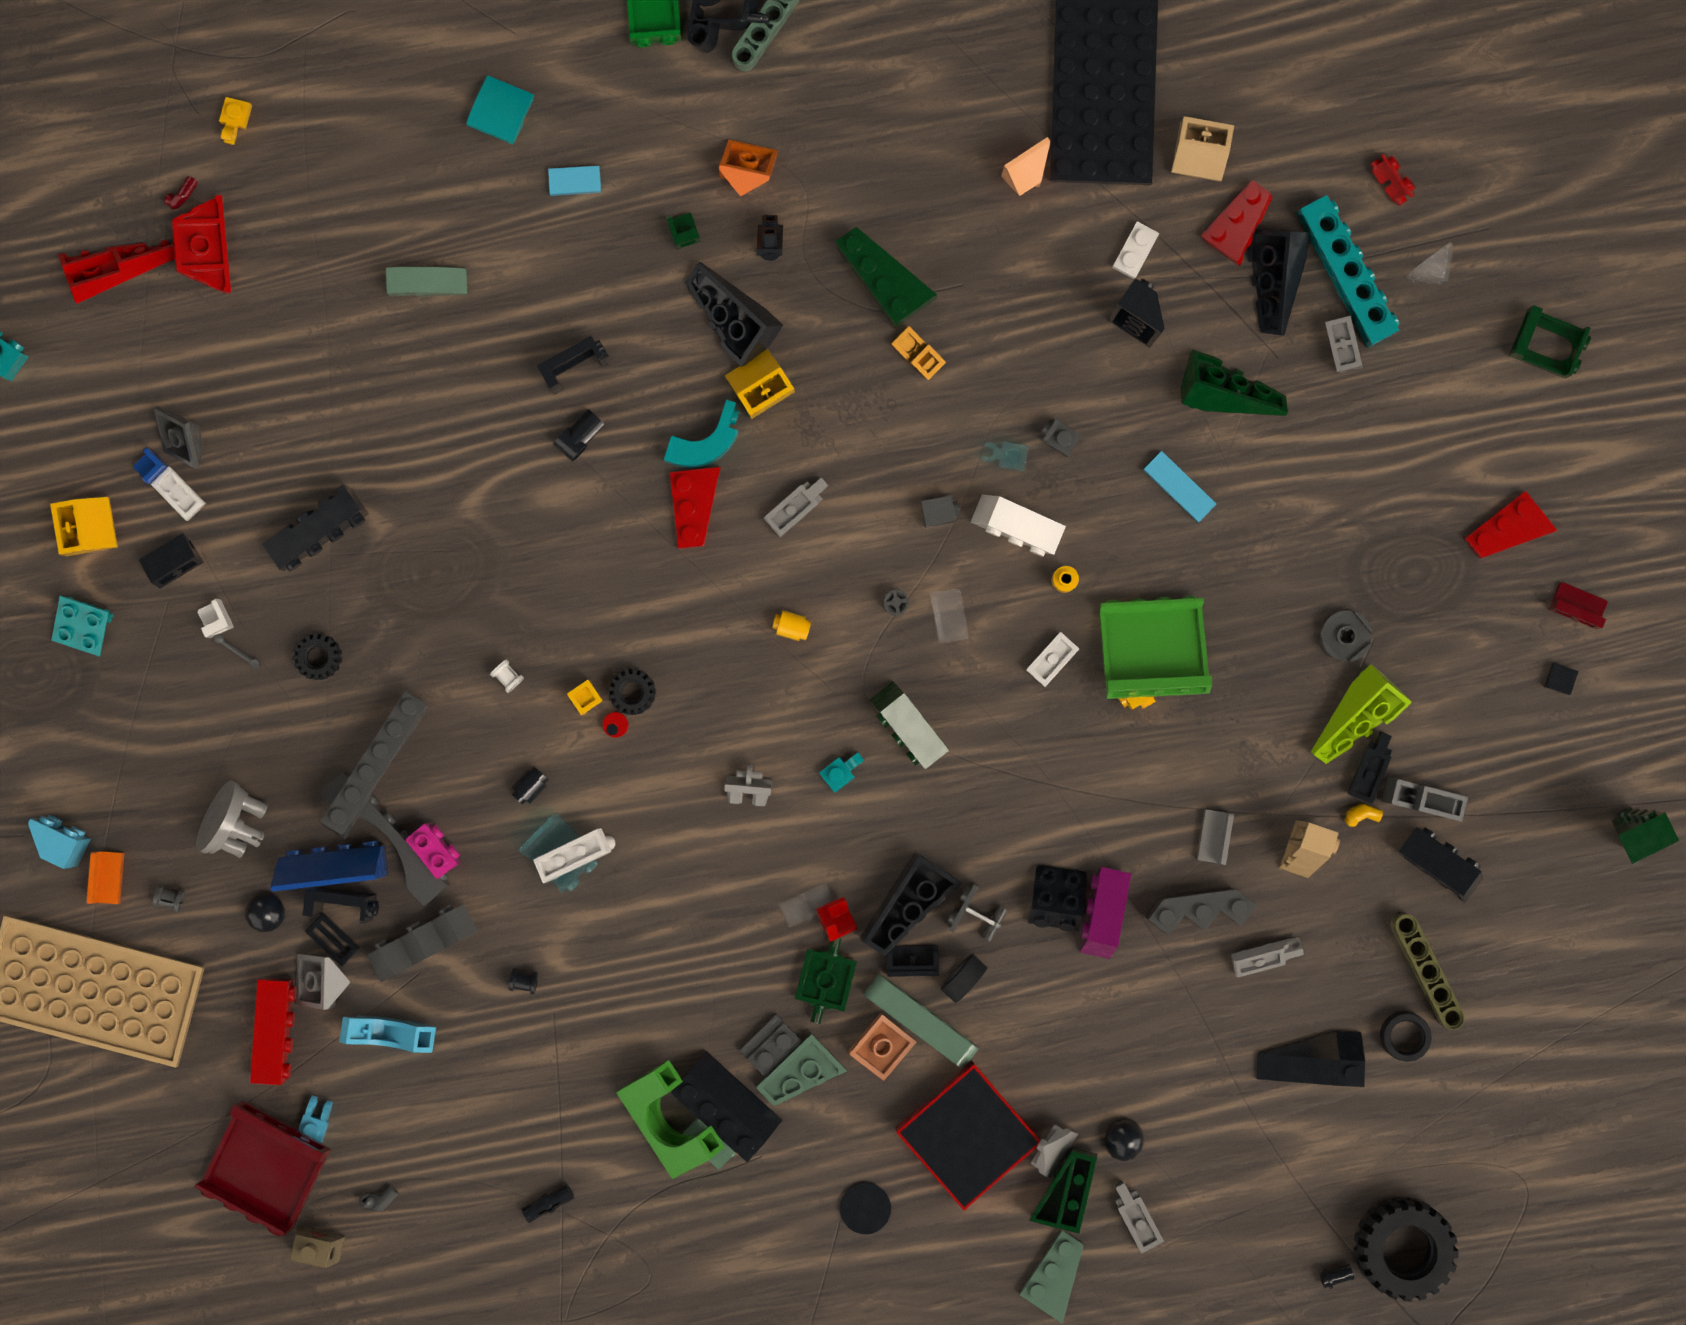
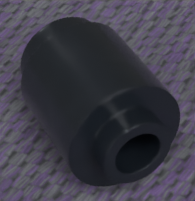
[511,766,549,804]

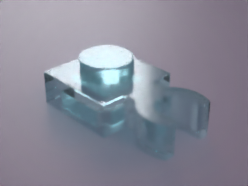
[982,442,1029,472]

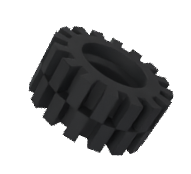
[293,634,342,680]
[608,669,656,715]

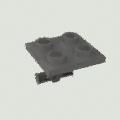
[947,883,1008,942]

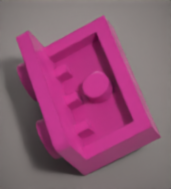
[406,822,461,879]

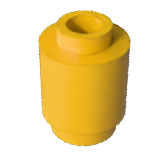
[1051,566,1079,593]
[772,610,811,641]

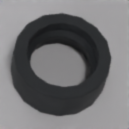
[941,954,988,1003]
[1380,1011,1432,1062]

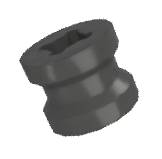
[883,589,909,616]

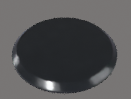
[840,1183,891,1234]

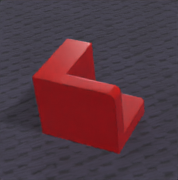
[816,897,857,942]

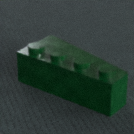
[1612,807,1679,864]

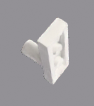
[533,828,615,883]

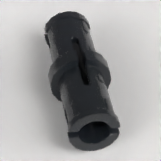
[522,1184,575,1223]

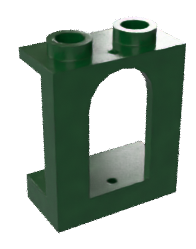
[1509,305,1591,379]

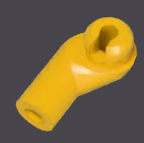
[1344,803,1383,827]

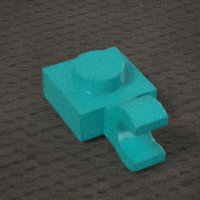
[819,752,864,793]

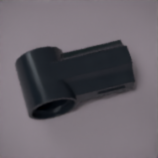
[553,409,605,462]

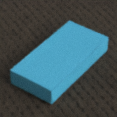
[548,166,601,196]

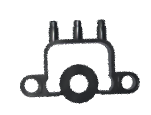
[687,0,771,53]

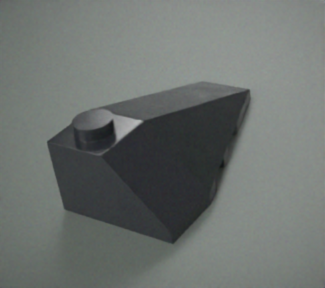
[686,262,783,367]
[1256,1031,1365,1087]

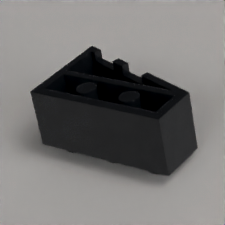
[1399,827,1483,903]

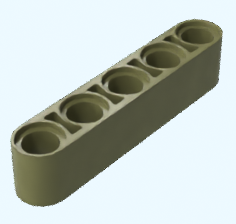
[1390,913,1465,1030]

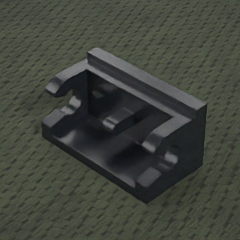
[139,533,204,589]
[887,945,939,977]

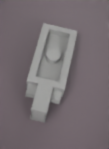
[764,477,828,538]
[1231,937,1304,978]
[1114,1180,1164,1254]

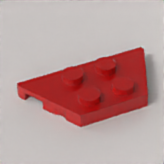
[171,195,231,294]

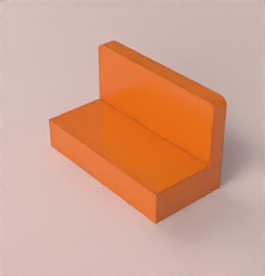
[87,851,124,904]

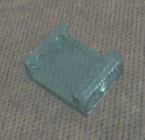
[518,813,599,893]

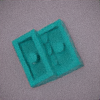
[466,75,534,145]

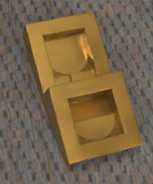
[889,326,946,380]

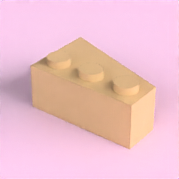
[1279,820,1340,878]

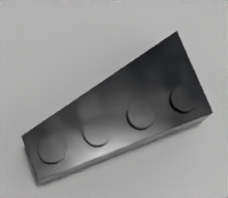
[262,484,369,572]
[859,852,962,956]

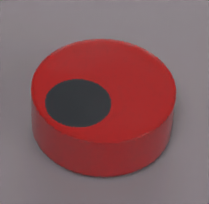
[603,712,629,738]

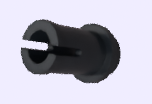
[1319,1264,1354,1289]

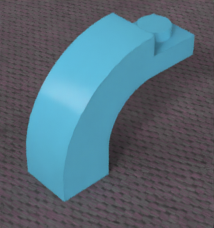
[339,1015,436,1053]

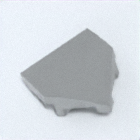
[1031,1124,1078,1178]

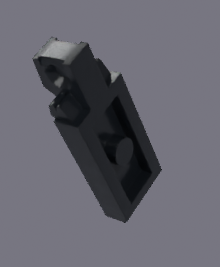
[1347,732,1392,804]

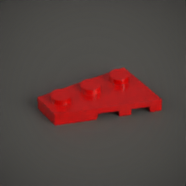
[670,467,721,549]
[1464,491,1558,559]

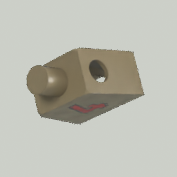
[290,1226,345,1268]

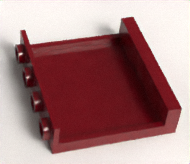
[195,1101,331,1236]

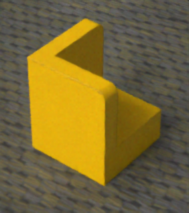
[567,680,603,716]

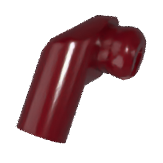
[164,176,198,210]

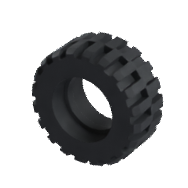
[1354,1197,1459,1302]

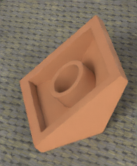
[847,1013,917,1081]

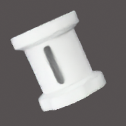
[490,659,524,693]

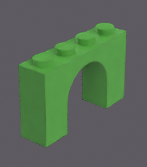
[616,1060,725,1179]

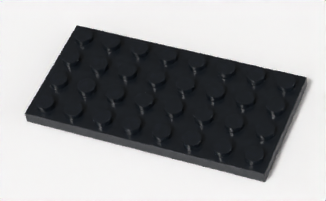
[1050,0,1158,185]

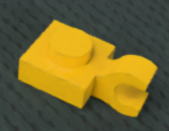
[219,97,252,145]

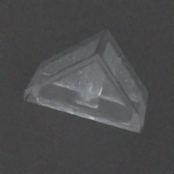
[1404,242,1453,286]

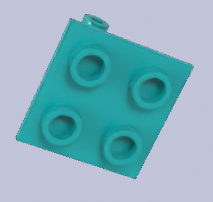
[51,595,113,657]

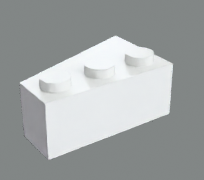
[970,494,1066,557]

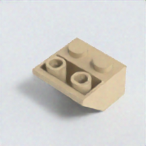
[1171,116,1234,182]

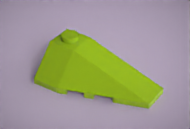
[1311,664,1412,764]

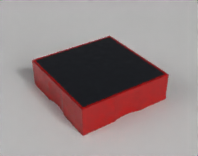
[895,1061,1041,1211]

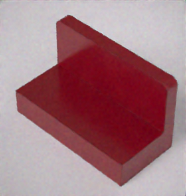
[1549,582,1608,629]

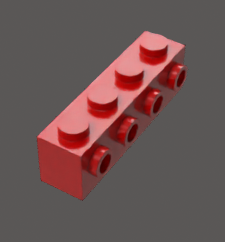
[250,977,297,1085]

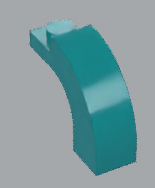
[664,399,740,468]

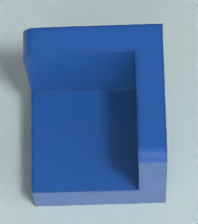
[133,447,169,485]

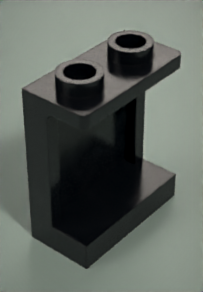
[537,336,609,395]
[302,887,379,924]

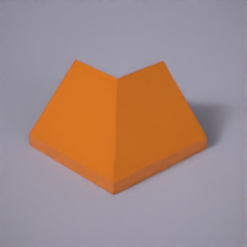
[719,139,778,197]

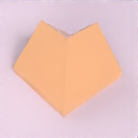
[1001,137,1050,196]

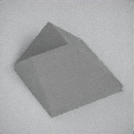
[296,953,350,1010]

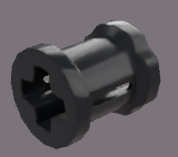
[509,968,539,995]

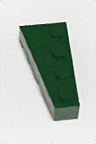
[836,227,937,329]

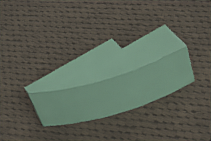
[386,267,468,297]

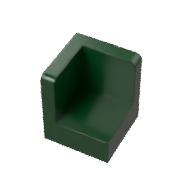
[666,213,701,250]

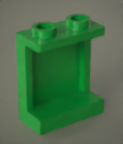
[627,0,682,48]

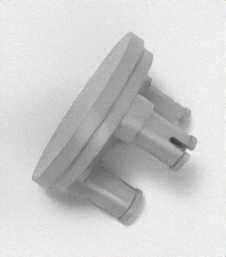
[196,780,268,858]

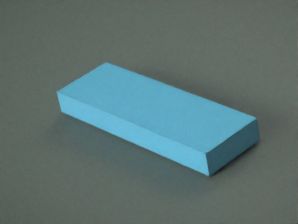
[1143,451,1216,523]

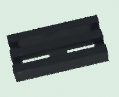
[305,912,361,967]

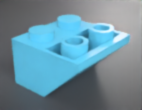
[28,815,91,869]

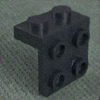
[1028,865,1087,931]

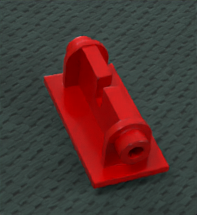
[1370,154,1415,206]

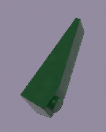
[1180,349,1288,416]

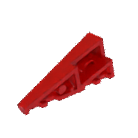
[57,240,175,304]

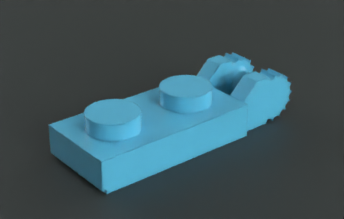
[298,1095,333,1143]

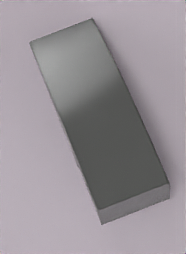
[1381,777,1468,822]

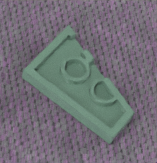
[756,1033,847,1106]
[1019,1229,1084,1324]

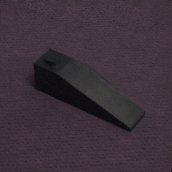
[1247,228,1309,336]

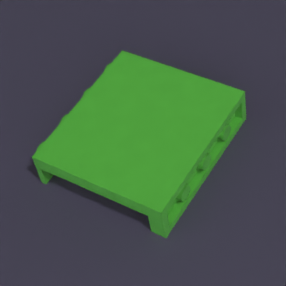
[1099,596,1212,699]

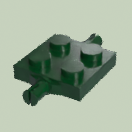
[795,938,857,1024]

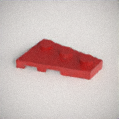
[1201,180,1273,267]

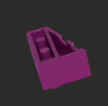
[1080,867,1131,959]

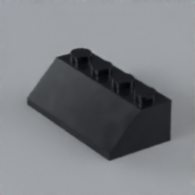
[1108,278,1165,348]
[671,1051,783,1163]

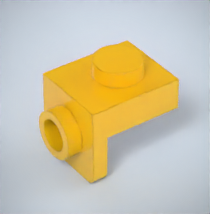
[1118,696,1156,710]

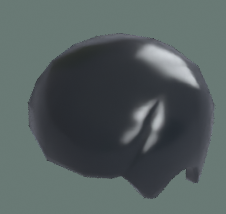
[245,894,285,932]
[1104,1118,1144,1161]

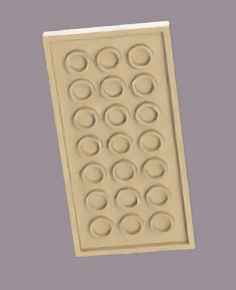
[0,915,205,1068]

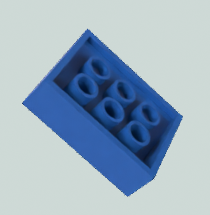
[270,841,389,892]

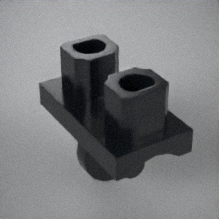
[757,215,783,261]

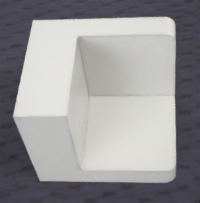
[198,599,234,638]

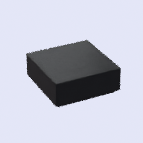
[1544,663,1579,695]

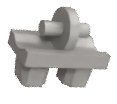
[724,763,773,806]

